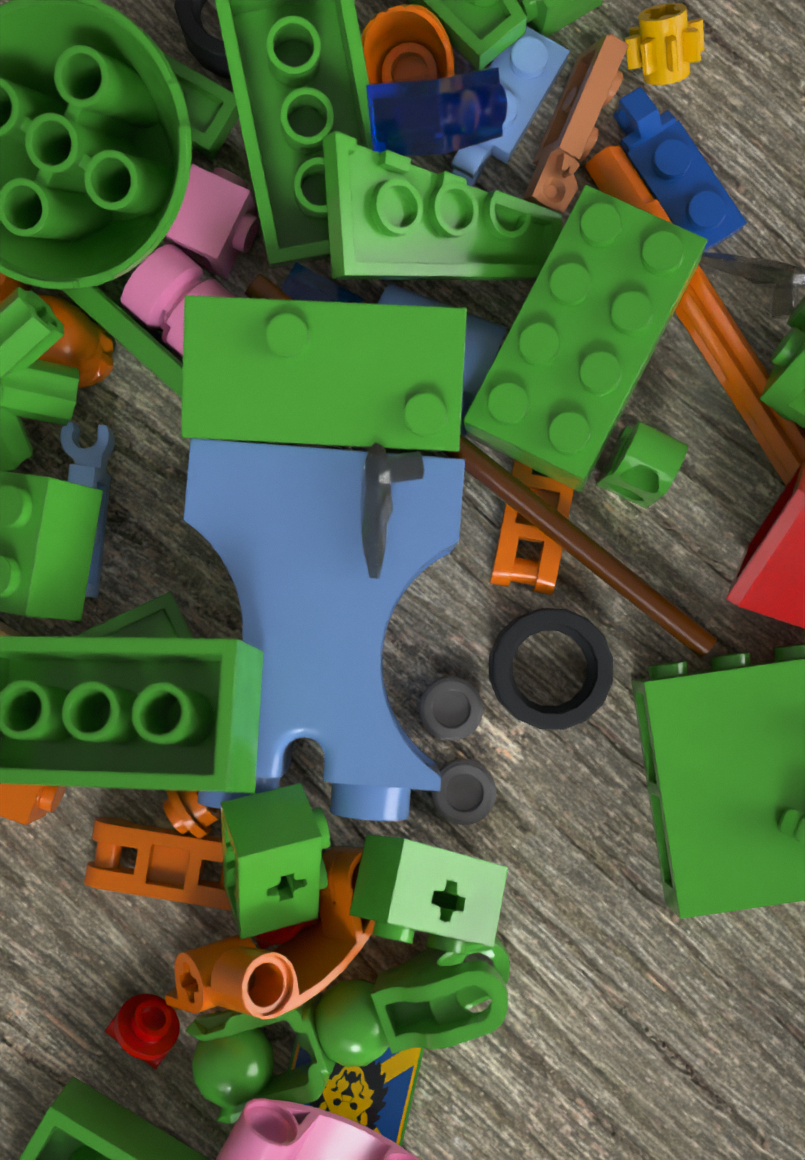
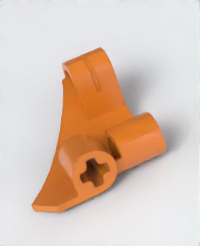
[165,846,375,1020]

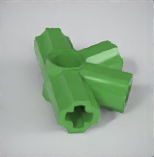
[0,286,79,472]

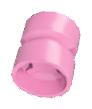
[121,244,236,359]

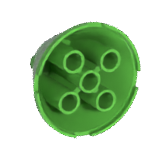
[0,0,192,289]

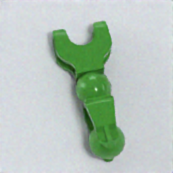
[185,937,510,1124]

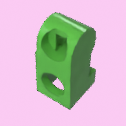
[596,422,688,509]

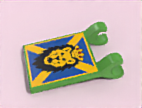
[287,1033,424,1147]

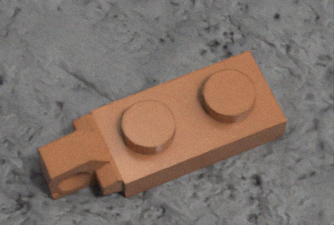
[523,33,629,214]

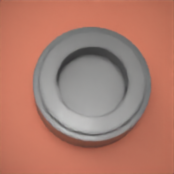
[419,676,483,741]
[432,759,496,825]

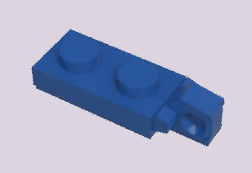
[613,86,747,255]

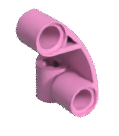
[216,1098,420,1160]

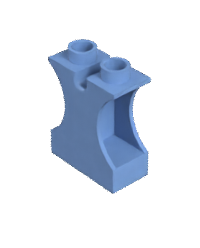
[184,438,465,821]

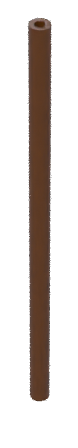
[245,273,717,658]

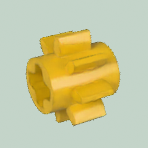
[624,3,704,85]

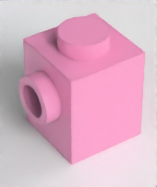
[163,164,260,279]

